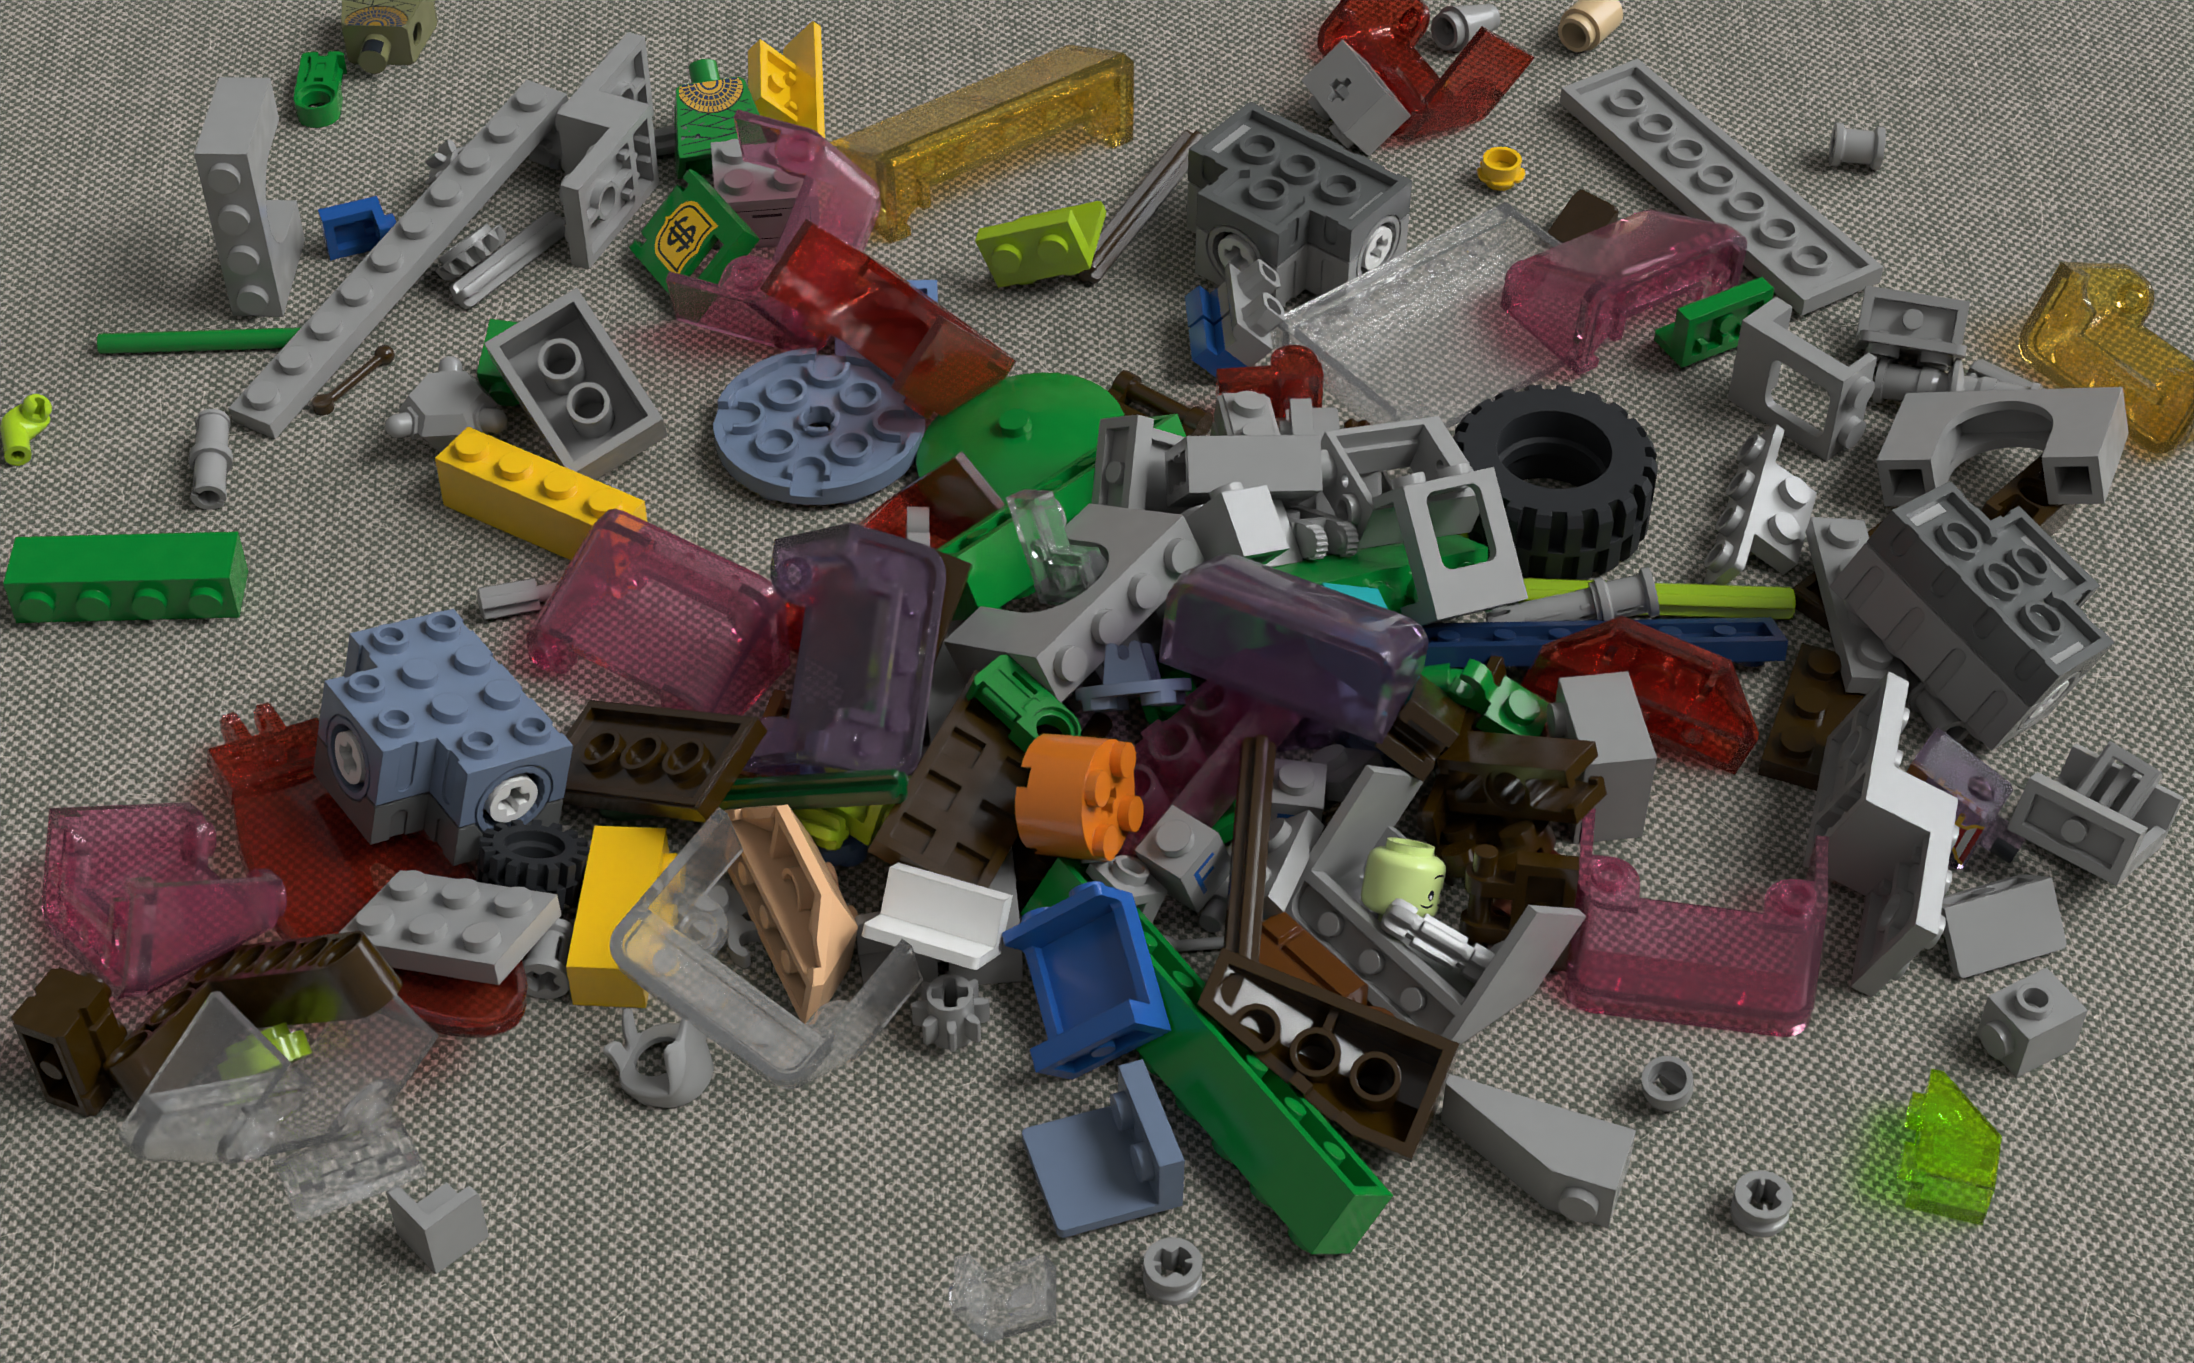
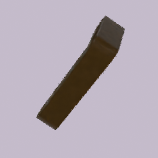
[103,931,403,1116]

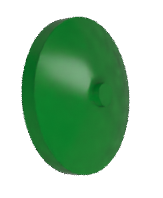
[916,372,1124,528]

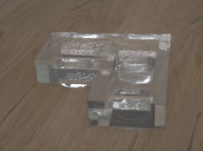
[1006,489,1108,606]

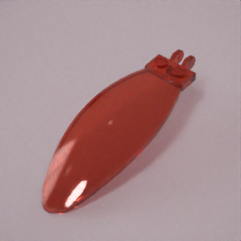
[207,702,528,1038]

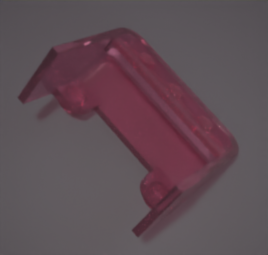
[666,109,881,351]
[1564,809,1829,1037]

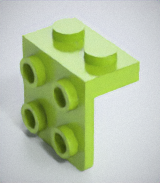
[975,201,1107,288]

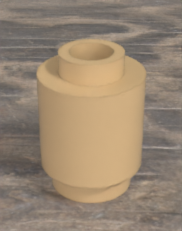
[1558,0,1623,52]

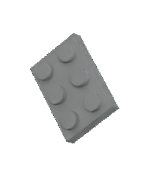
[339,870,562,985]

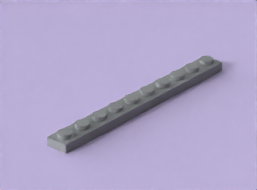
[228,80,568,439]

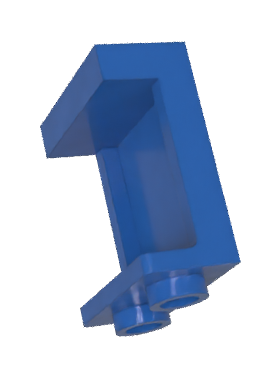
[1002,881,1171,1080]

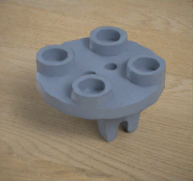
[1075,640,1192,713]

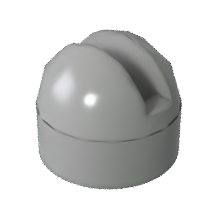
[1642,1056,1694,1112]

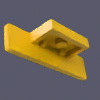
[748,21,825,156]

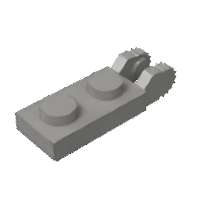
[1284,504,1360,560]

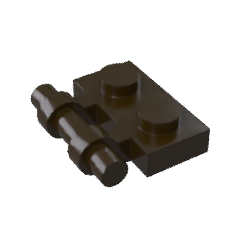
[1459,844,1579,972]

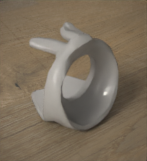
[603,1008,714,1108]

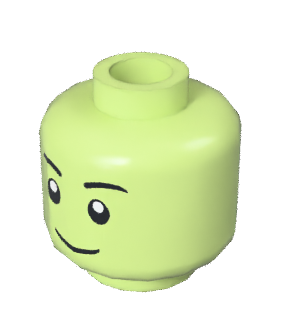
[1360,837,1446,922]

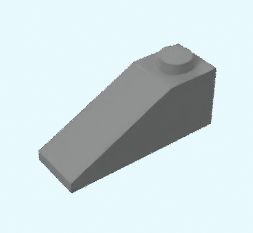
[1441,1074,1636,1228]

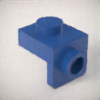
[318,196,396,261]

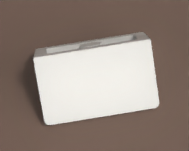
[862,862,1013,970]

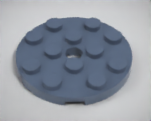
[713,347,926,505]

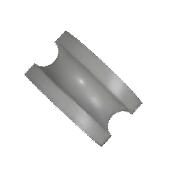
[1730,1170,1793,1237]
[1143,1237,1203,1306]

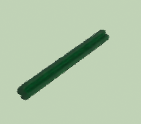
[598,768,909,821]

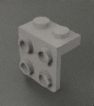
[1854,285,1970,371]

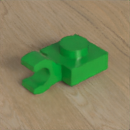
[1446,659,1548,737]

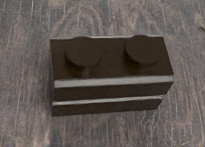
[10,967,128,1117]

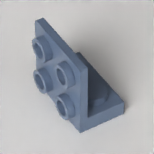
[1022,1059,1185,1238]

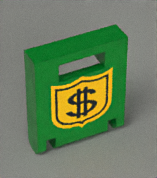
[629,169,760,318]

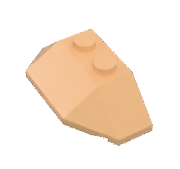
[718,804,858,1028]

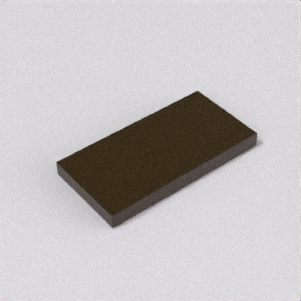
[562,700,768,823]

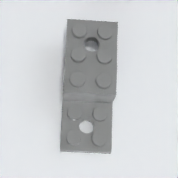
[555,32,660,269]
[1803,671,1959,997]

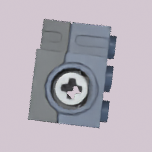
[313,609,573,866]

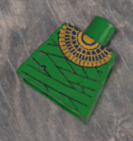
[674,59,769,179]

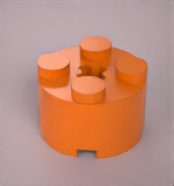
[1015,734,1144,862]

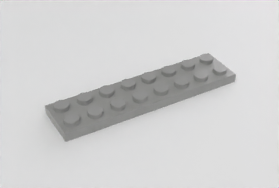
[1560,59,1883,316]

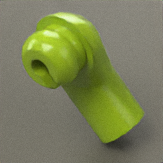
[0,394,52,466]

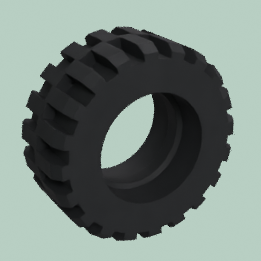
[1453,384,1658,580]

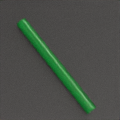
[97,327,301,354]

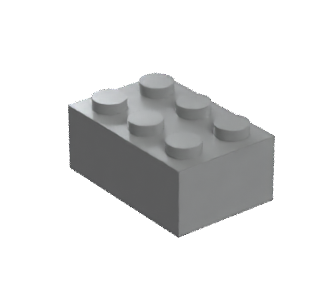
[484,288,668,480]

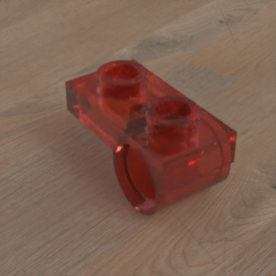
[1215,345,1324,418]

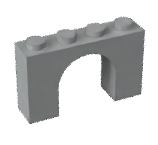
[194,77,305,317]
[1876,387,2129,506]
[943,503,1205,703]

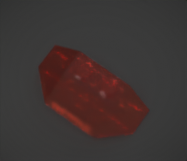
[1521,616,1759,775]

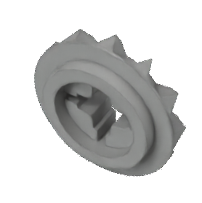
[435,223,507,280]

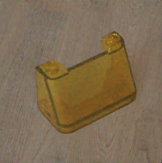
[2019,262,2194,454]

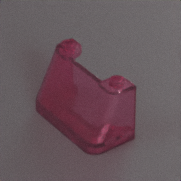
[1500,209,1748,375]
[526,509,791,716]
[42,802,287,1000]

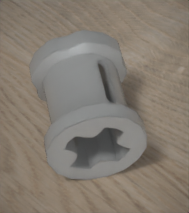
[1829,122,1886,170]
[515,918,574,999]

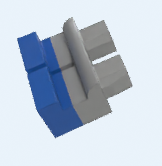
[1185,259,1286,386]

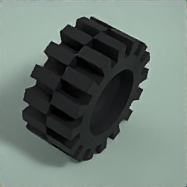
[476,819,590,910]

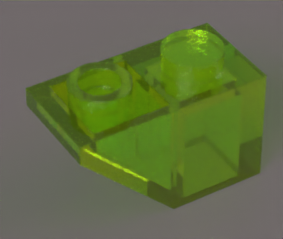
[1897,1068,2002,1226]

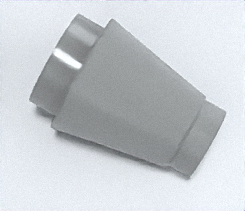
[1431,3,1500,52]

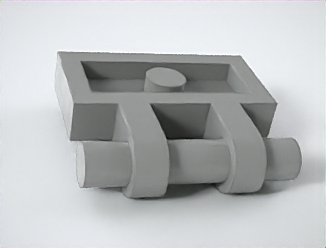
[1199,810,1324,932]

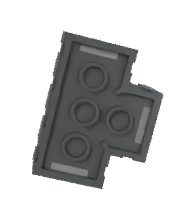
[1187,101,1412,310]
[1830,481,2115,751]

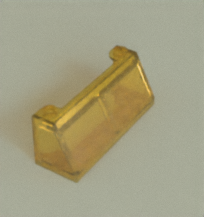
[825,44,1134,244]

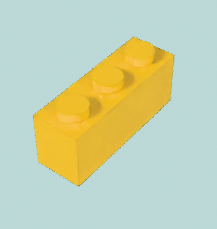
[566,825,680,1008]

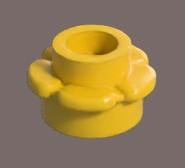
[1477,147,1525,191]

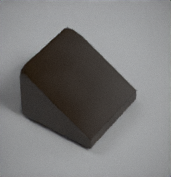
[1546,189,1619,260]

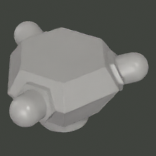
[385,356,508,452]

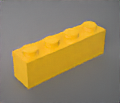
[435,427,651,581]

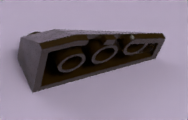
[1197,948,1460,1162]

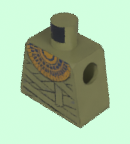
[341,0,438,74]

